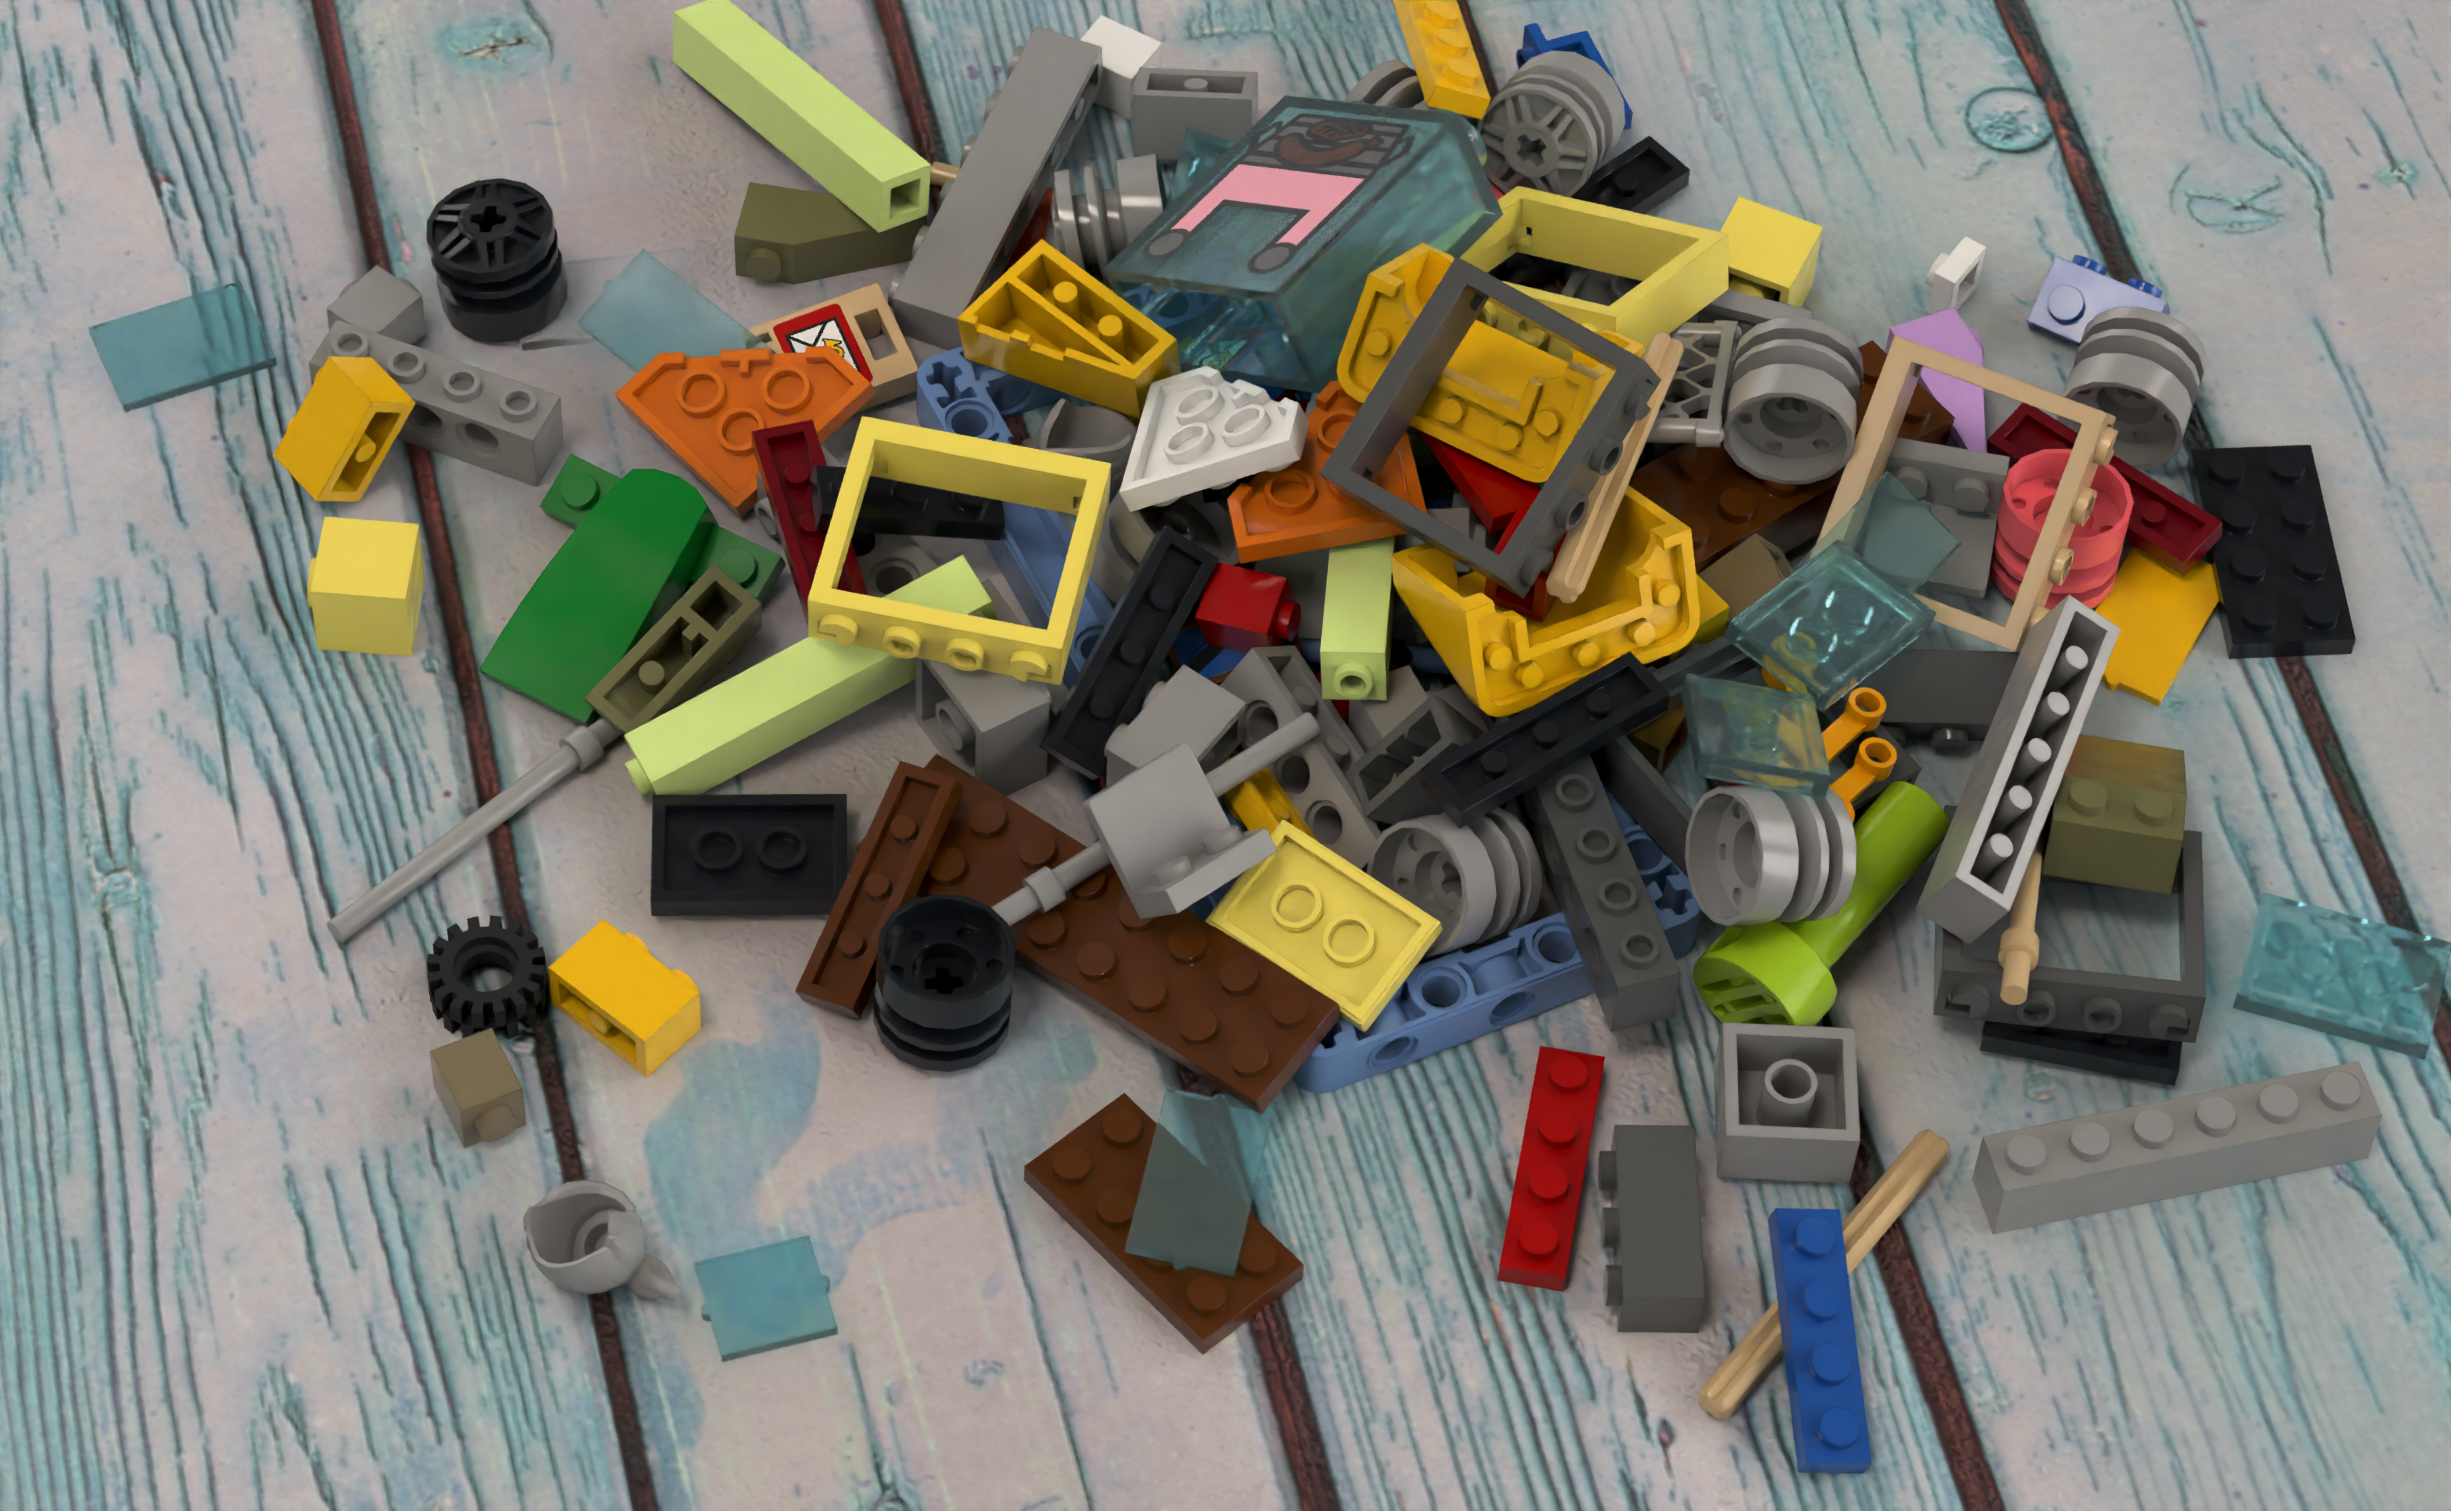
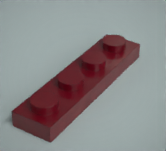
[1987,403,2223,577]
[752,420,868,627]

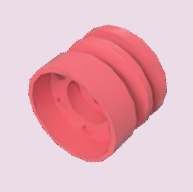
[1989,449,2134,610]

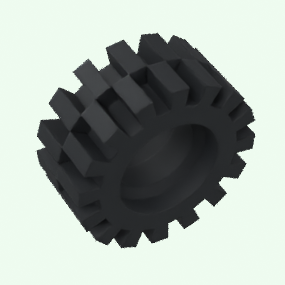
[427,915,548,1040]

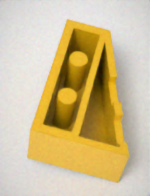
[957,239,1182,419]

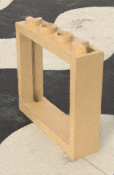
[1806,335,2119,652]

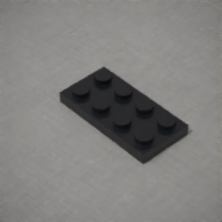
[2187,445,2356,659]

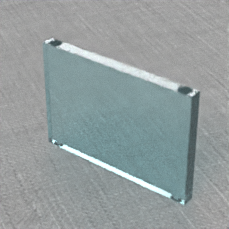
[89,281,277,413]

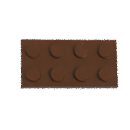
[1024,1093,1304,1355]

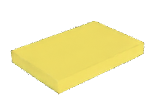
[1205,819,1443,1033]

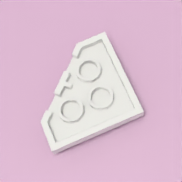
[1119,366,1310,512]

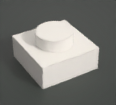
[1926,236,1986,314]

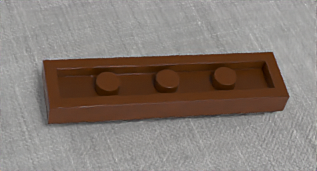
[795,761,964,1019]

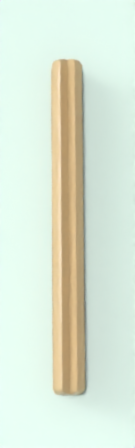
[1546,332,1684,603]
[1698,1130,1949,1420]

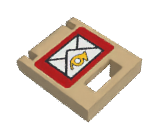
[743,282,918,413]

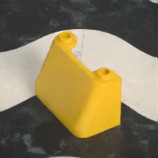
[1336,242,1645,483]
[1390,485,1701,717]

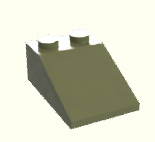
[2041,734,2187,895]

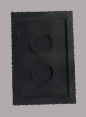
[650,794,847,916]

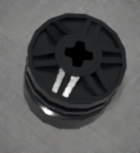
[426,178,567,343]
[873,894,1016,1072]

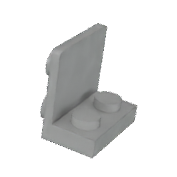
[1861,437,2010,598]
[1083,743,1278,919]

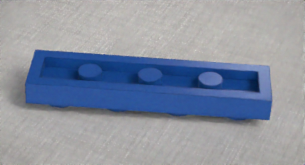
[1768,1208,1872,1473]

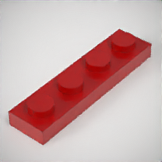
[1497,1046,1605,1292]

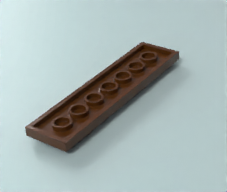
[856,753,1342,1114]

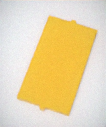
[2095,546,2219,707]

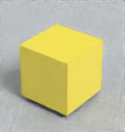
[1720,196,1823,308]
[307,517,425,657]

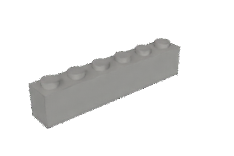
[888,26,1103,350]
[1916,595,2121,945]
[1972,1061,2382,1234]

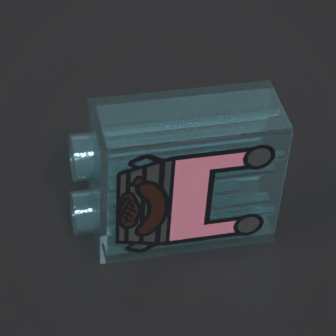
[1103,95,1503,393]

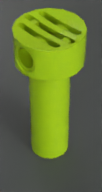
[1692,781,1950,1026]

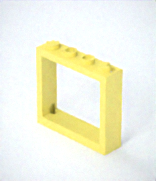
[1432,186,1728,363]
[808,416,1111,685]

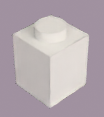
[1081,15,1162,119]

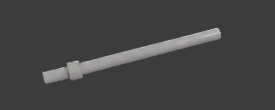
[991,712,1321,927]
[327,717,622,943]

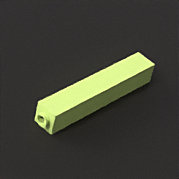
[672,0,931,233]
[1320,536,1397,700]
[624,555,998,797]

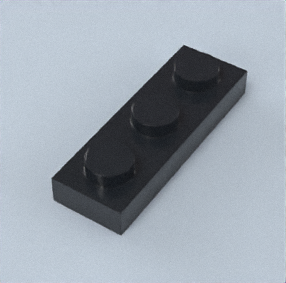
[809,465,1006,541]
[1980,1021,2182,1086]

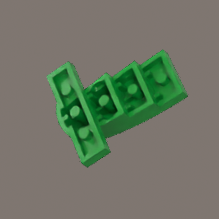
[479,453,786,728]

